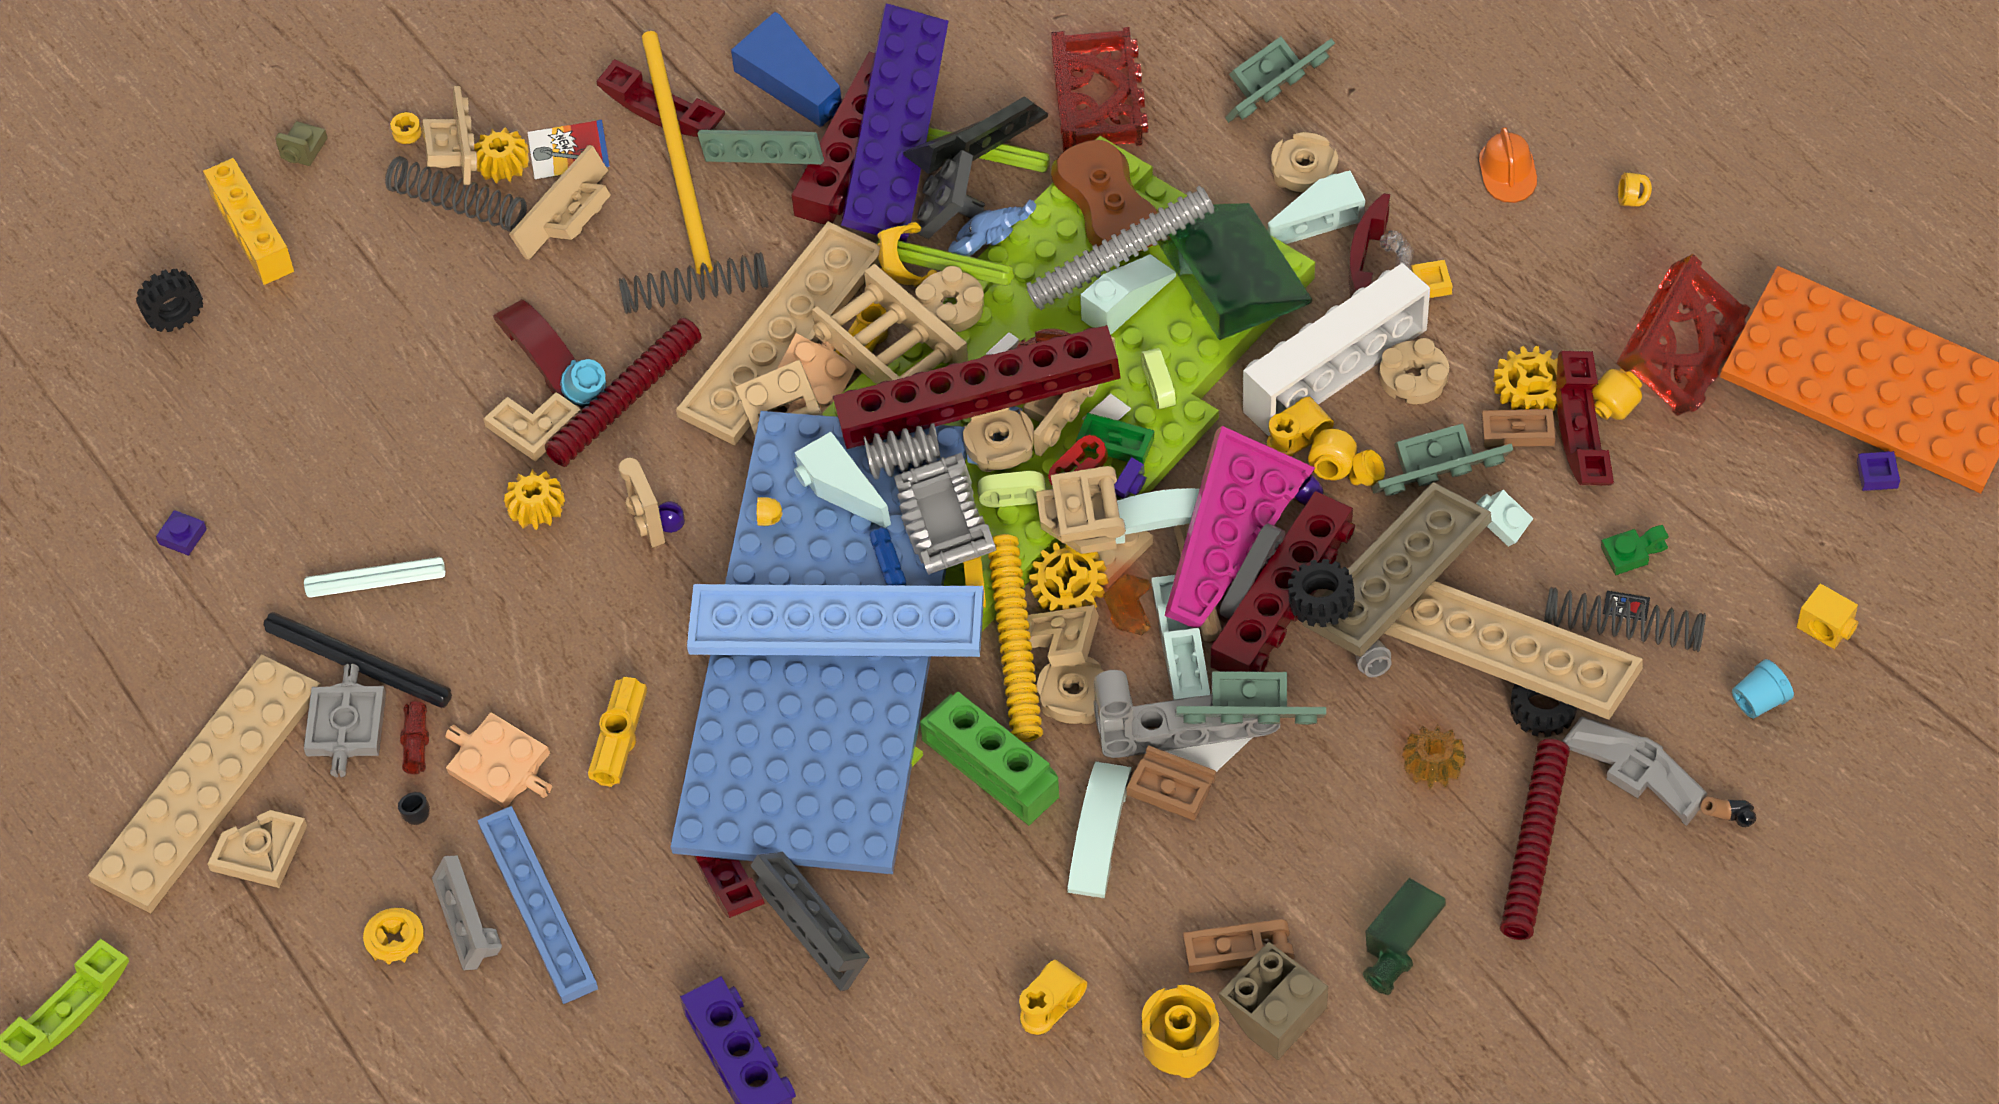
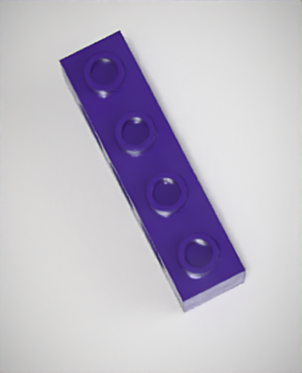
[680,976,796,1104]

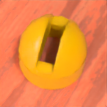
[757,497,782,526]

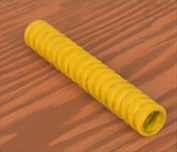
[988,534,1043,742]

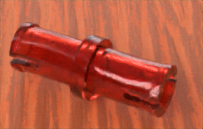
[400,701,429,774]

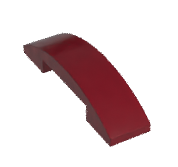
[596,59,725,137]
[1349,193,1391,298]
[493,300,577,398]
[1556,351,1614,486]
[694,856,765,918]

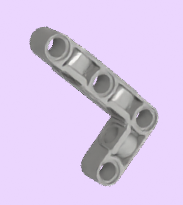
[1094,670,1281,758]

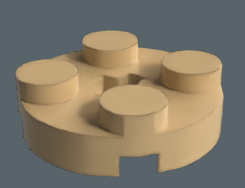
[1271,132,1338,192]
[915,266,984,332]
[1379,338,1449,404]
[963,408,1034,472]
[1037,657,1104,724]

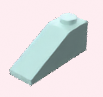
[1268,170,1365,244]
[1081,254,1176,335]
[794,432,891,528]

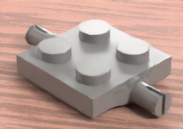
[304,664,386,777]

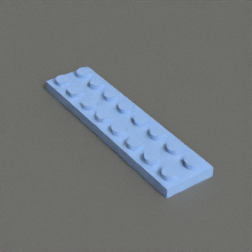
[687,584,984,657]

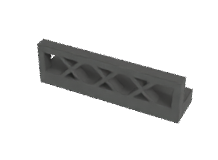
[750,852,870,991]

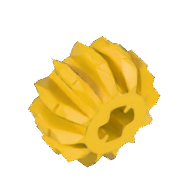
[474,127,529,184]
[504,469,565,530]

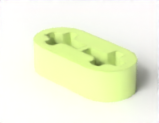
[1141,348,1176,409]
[977,471,1046,507]

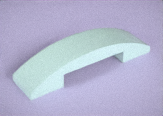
[1115,488,1200,544]
[1067,762,1132,898]

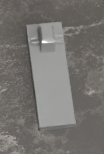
[432,855,502,970]

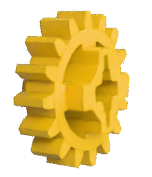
[1493,346,1558,411]
[1029,542,1109,612]

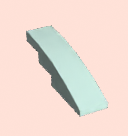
[1151,575,1211,700]

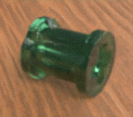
[1363,944,1413,995]

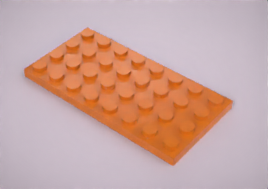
[1720,266,1999,494]

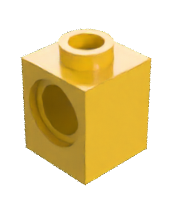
[1796,583,1858,649]

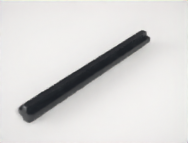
[263,612,452,708]

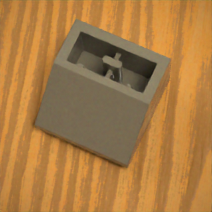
[1219,942,1328,1060]

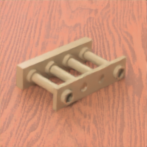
[812,264,968,403]

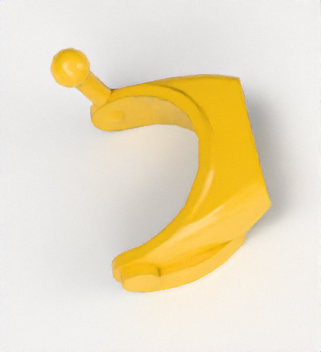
[877,223,937,287]

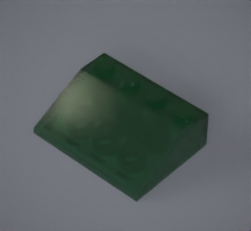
[1158,203,1312,340]

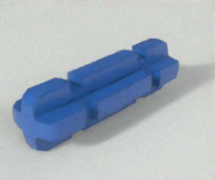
[869,527,907,586]

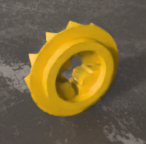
[363,908,424,965]

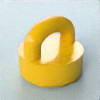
[1618,172,1652,207]
[1349,449,1385,486]

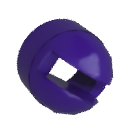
[1295,475,1324,505]
[658,501,685,533]

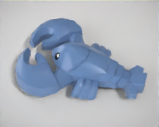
[948,200,1036,257]

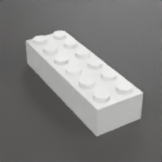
[1243,263,1430,436]

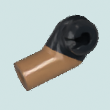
[1701,797,1757,827]

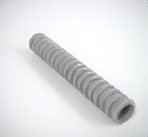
[1026,186,1215,310]

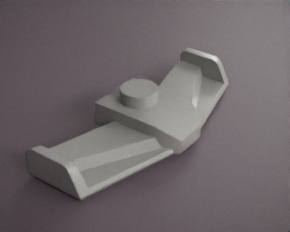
[1562,716,1708,826]

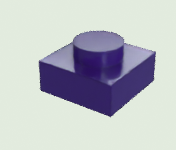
[1857,451,1900,491]
[1114,457,1147,499]
[156,510,207,556]

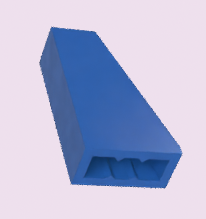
[731,12,842,127]

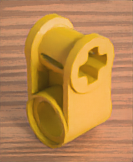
[1266,397,1334,457]
[1019,960,1088,1035]

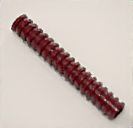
[544,318,702,467]
[1500,739,1570,940]

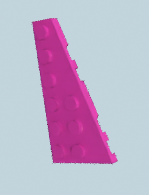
[1164,426,1315,628]

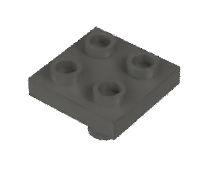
[917,150,985,239]

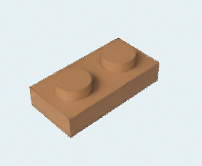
[1481,409,1555,447]

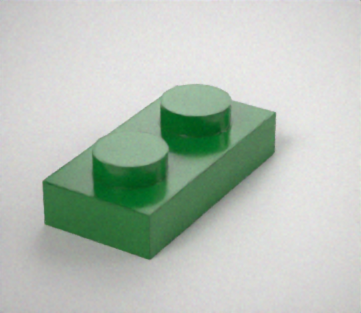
[1076,413,1154,464]

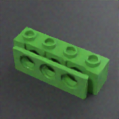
[920,691,1059,826]

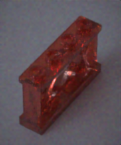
[1051,27,1148,152]
[1616,254,1751,416]

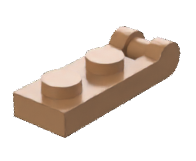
[1183,919,1295,973]

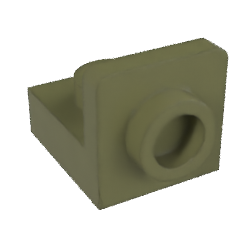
[275,121,328,166]

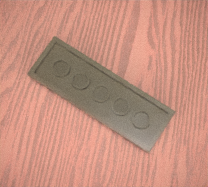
[1302,482,1492,657]

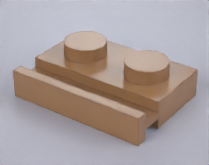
[1126,745,1216,821]

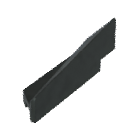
[903,96,1048,174]

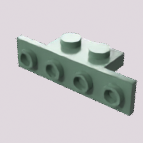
[1225,36,1335,123]
[697,130,824,164]
[1372,423,1513,496]
[1175,672,1326,725]

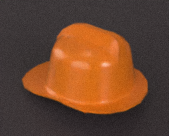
[1479,127,1537,203]

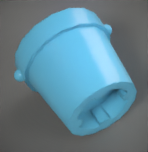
[560,359,606,406]
[1732,659,1794,719]

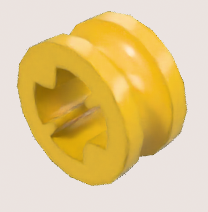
[390,112,422,144]

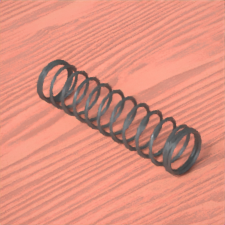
[385,156,527,232]
[619,252,769,314]
[1544,587,1706,652]

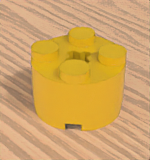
[1141,985,1219,1078]

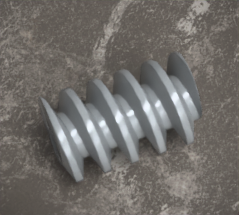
[864,423,941,480]

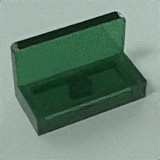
[1365,878,1446,959]

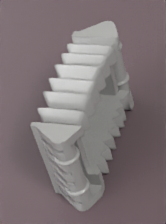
[894,453,996,575]

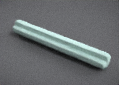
[304,557,446,597]

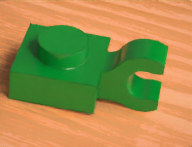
[1601,525,1669,576]

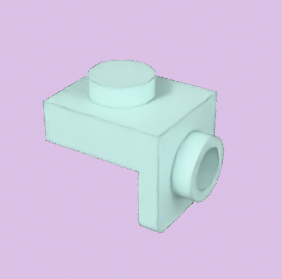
[1476,490,1534,547]

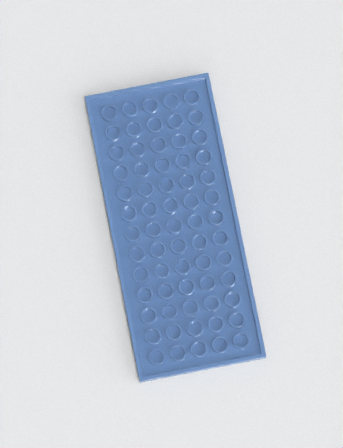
[670,411,966,874]

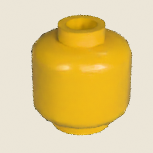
[1592,368,1642,420]
[1308,428,1357,481]

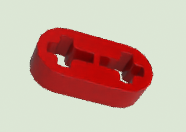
[1048,435,1108,487]

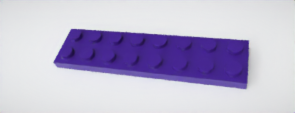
[841,3,949,242]

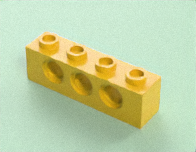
[203,158,294,285]

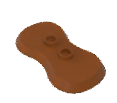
[1051,140,1159,252]

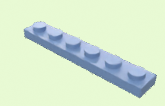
[477,806,598,1004]

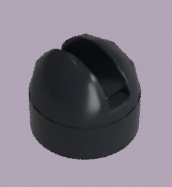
[398,792,430,825]

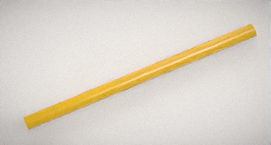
[642,31,713,275]

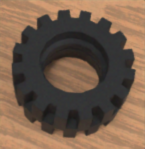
[136,269,203,332]
[1288,559,1355,627]
[1510,684,1577,737]

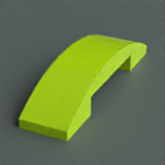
[0,939,129,1066]

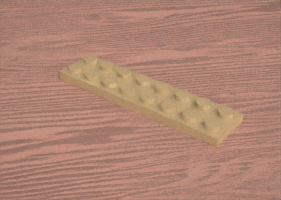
[676,221,880,445]
[1384,581,1643,720]
[88,654,321,914]

